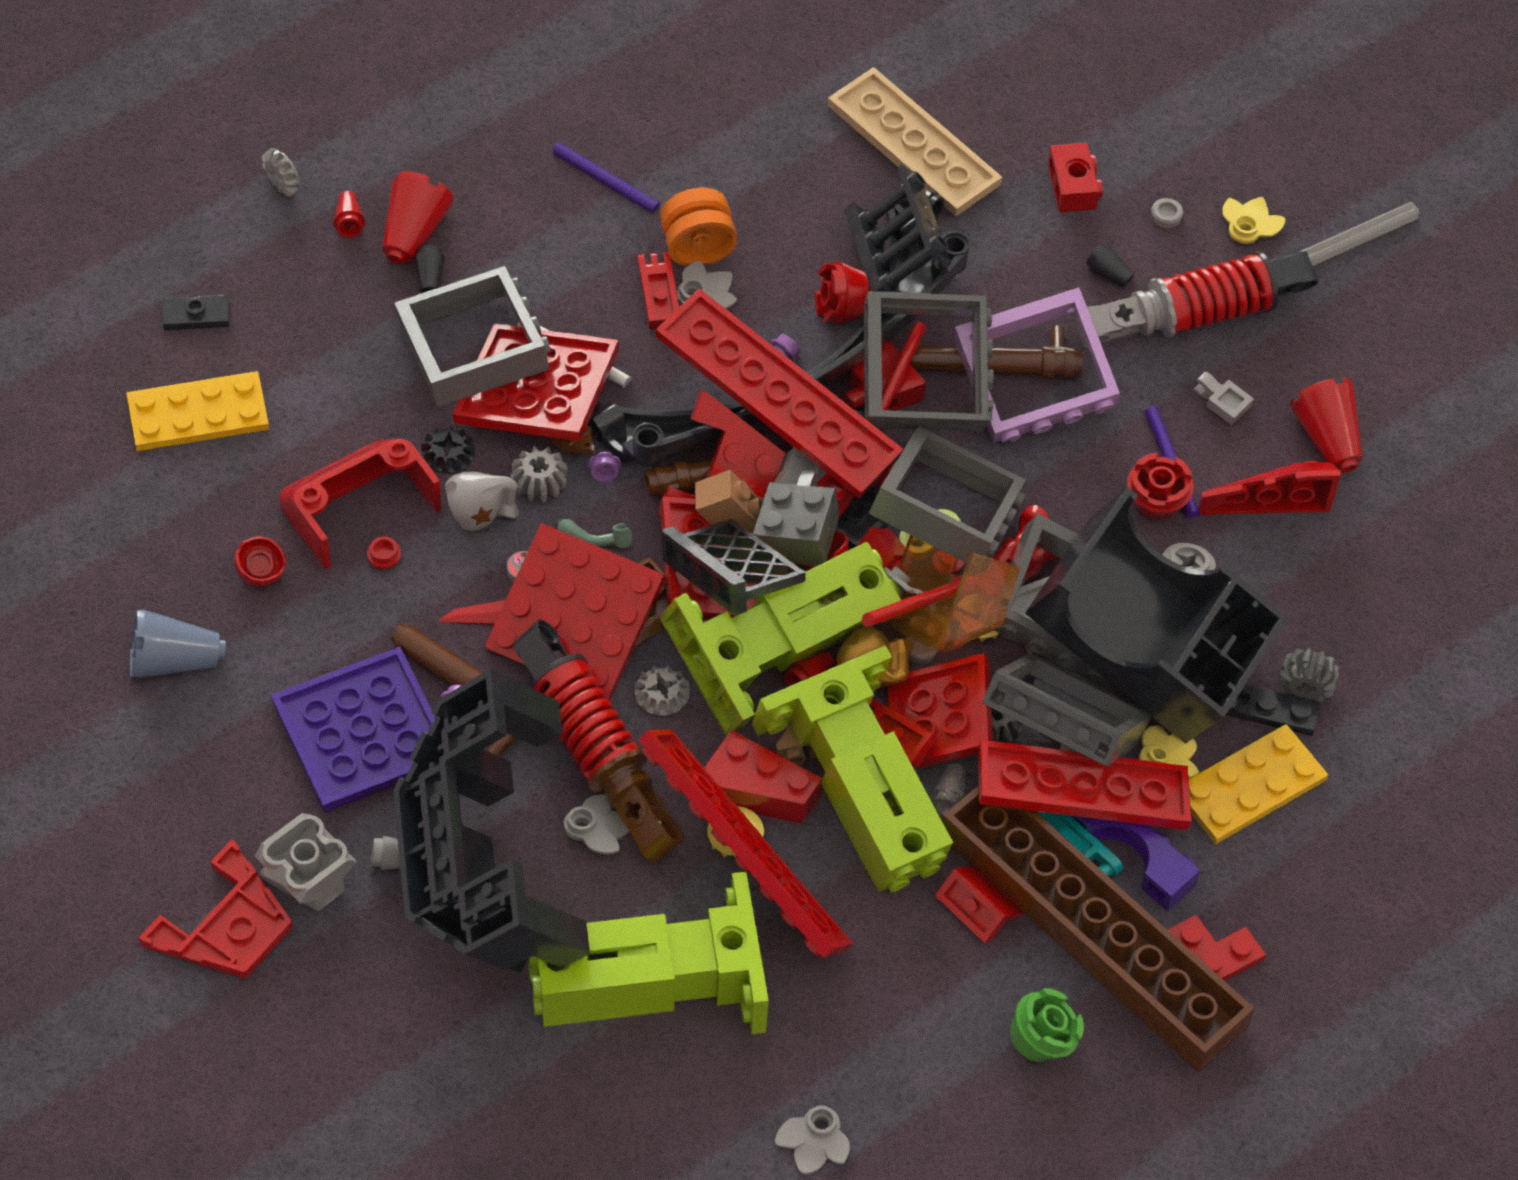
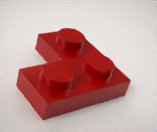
[1168,915,1266,981]

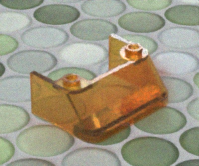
[884,535,1021,653]

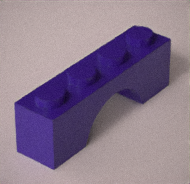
[1069,815,1200,912]

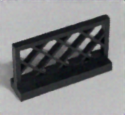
[661,519,806,616]

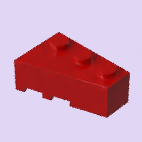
[704,730,822,824]

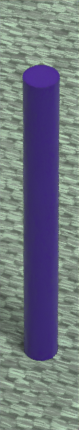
[552,142,660,213]
[1145,406,1200,518]

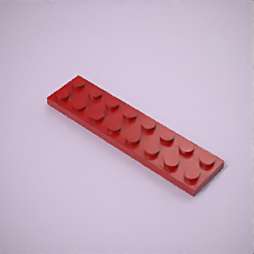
[655,288,904,499]
[638,729,854,958]

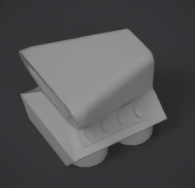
[255,813,356,911]

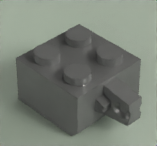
[753,470,839,566]

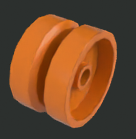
[660,187,737,267]

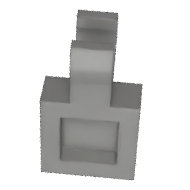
[1193,372,1254,425]

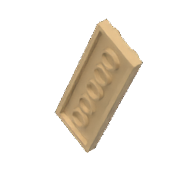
[828,67,1002,217]

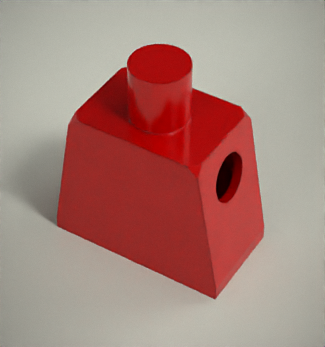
[842,340,926,411]

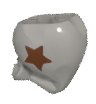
[445,471,519,532]

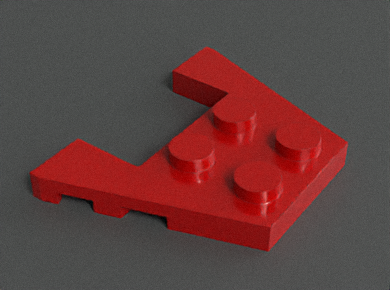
[658,390,785,516]
[139,839,293,979]

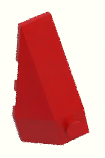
[1198,461,1341,515]

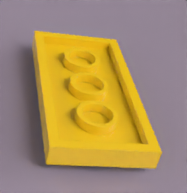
[127,371,269,451]
[1189,724,1328,844]

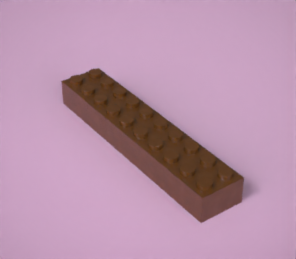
[942,786,1255,1072]

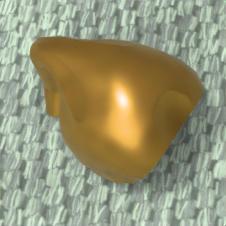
[836,626,915,688]

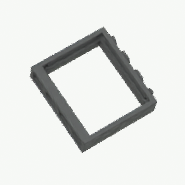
[394,266,551,407]
[864,291,994,432]
[868,426,1026,569]
[986,514,1111,686]
[982,653,1151,766]

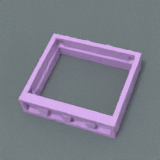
[954,288,1120,443]

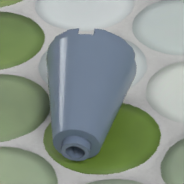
[130,609,226,678]

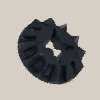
[421,425,475,473]

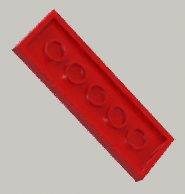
[978,740,1192,830]

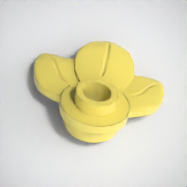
[1222,197,1285,244]
[1139,725,1199,779]

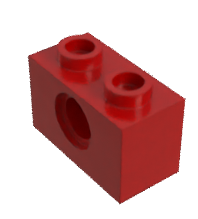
[1048,143,1103,213]

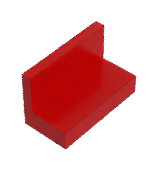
[935,866,1023,943]

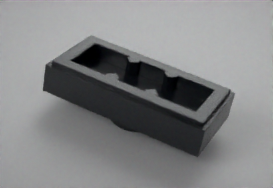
[163,295,230,330]

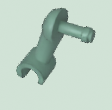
[557,519,633,548]

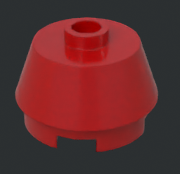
[814,261,870,326]
[1127,453,1194,520]

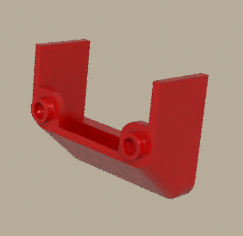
[280,439,442,570]

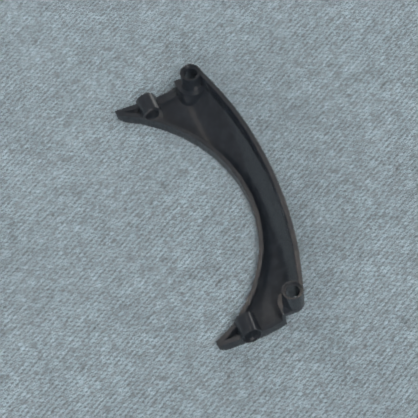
[587,204,970,467]

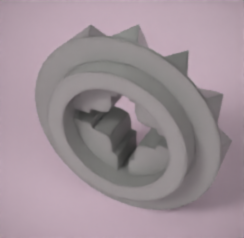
[262,148,300,197]
[1163,543,1216,570]
[634,665,690,716]

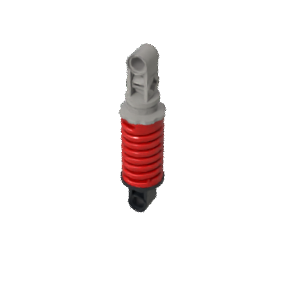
[1072,251,1318,348]

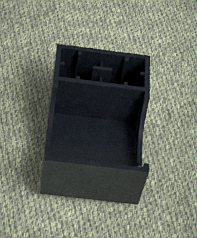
[1025,487,1288,744]

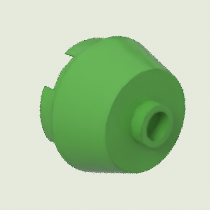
[1010,988,1084,1062]

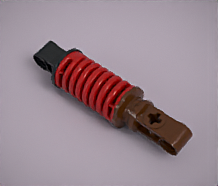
[513,619,684,863]

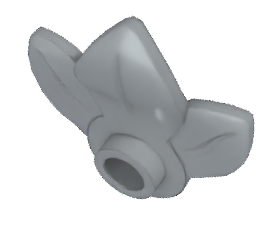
[677,261,737,309]
[883,566,937,610]
[564,794,630,855]
[775,1106,850,1175]

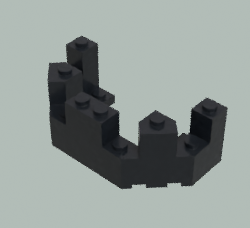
[393,669,590,973]

